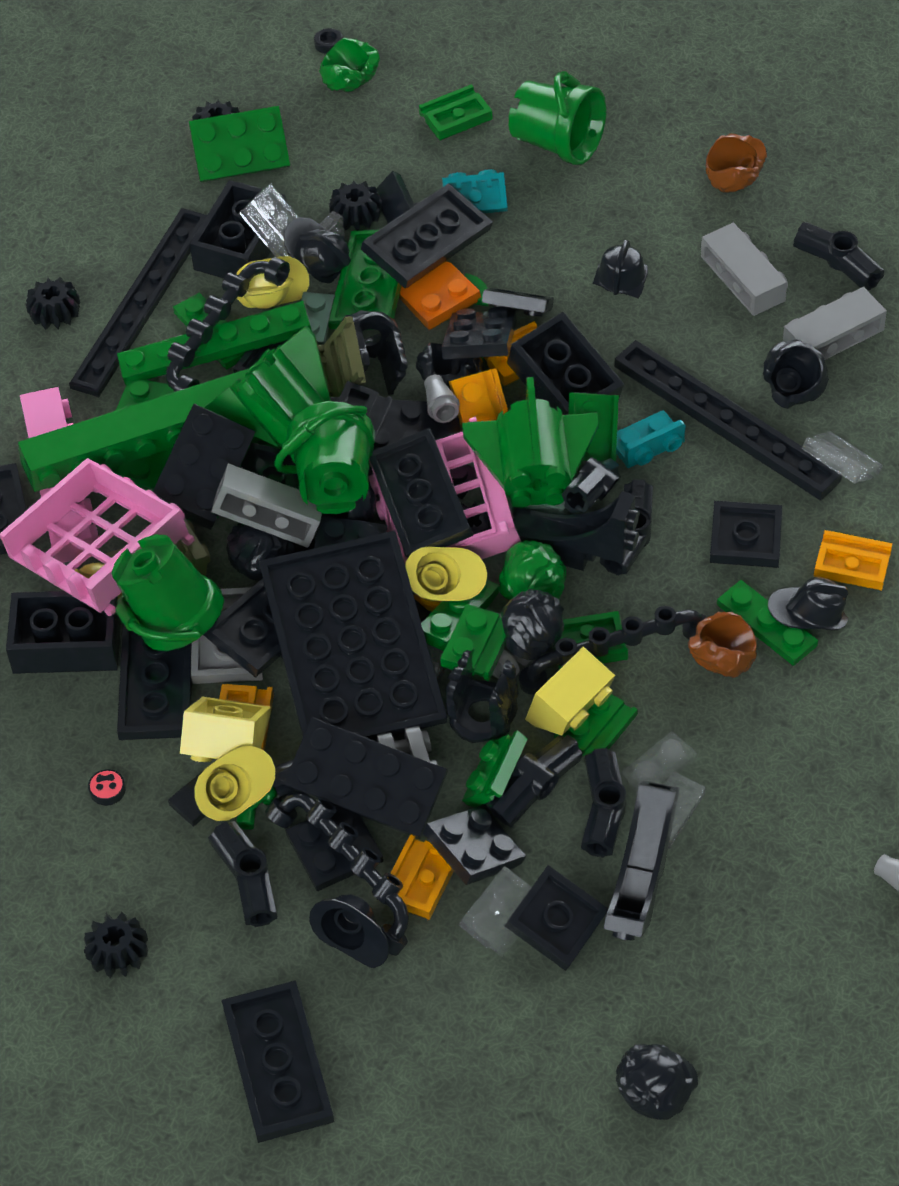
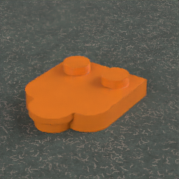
[400,261,481,330]

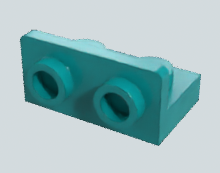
[442,169,508,213]
[616,410,685,468]

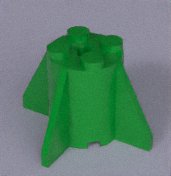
[204,325,331,455]
[462,377,599,508]

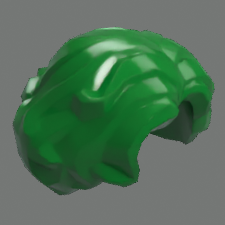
[319,37,380,92]
[499,540,567,600]

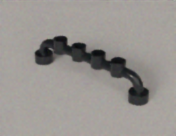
[166,257,290,392]
[519,606,707,695]
[265,792,409,956]

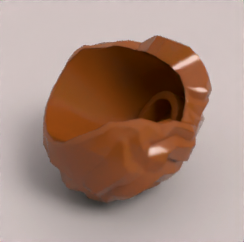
[705,133,767,193]
[688,611,757,678]

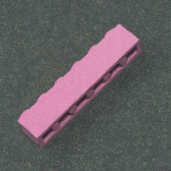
[20,387,99,563]

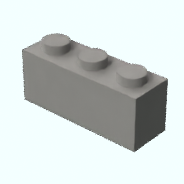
[701,222,788,316]
[783,287,887,360]
[211,463,322,548]

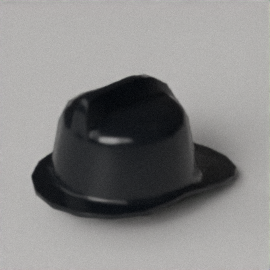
[284,217,351,284]
[593,240,648,298]
[768,577,848,630]
[309,894,389,968]

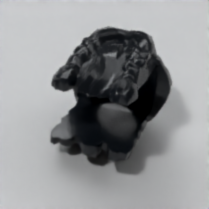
[342,310,408,395]
[446,650,519,743]

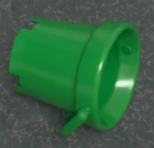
[508,71,607,166]
[274,401,375,514]
[111,534,224,651]

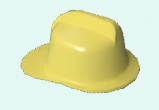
[236,256,309,309]
[405,547,487,601]
[194,746,275,821]

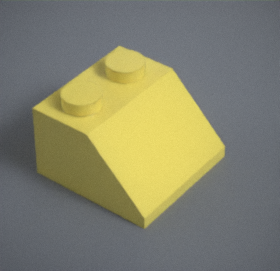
[525,647,615,736]
[180,696,272,762]

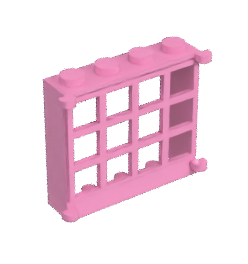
[368,416,521,564]
[0,458,195,616]

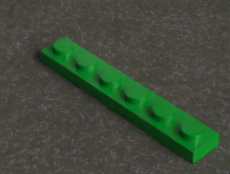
[117,301,312,385]

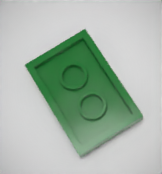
[189,106,290,182]

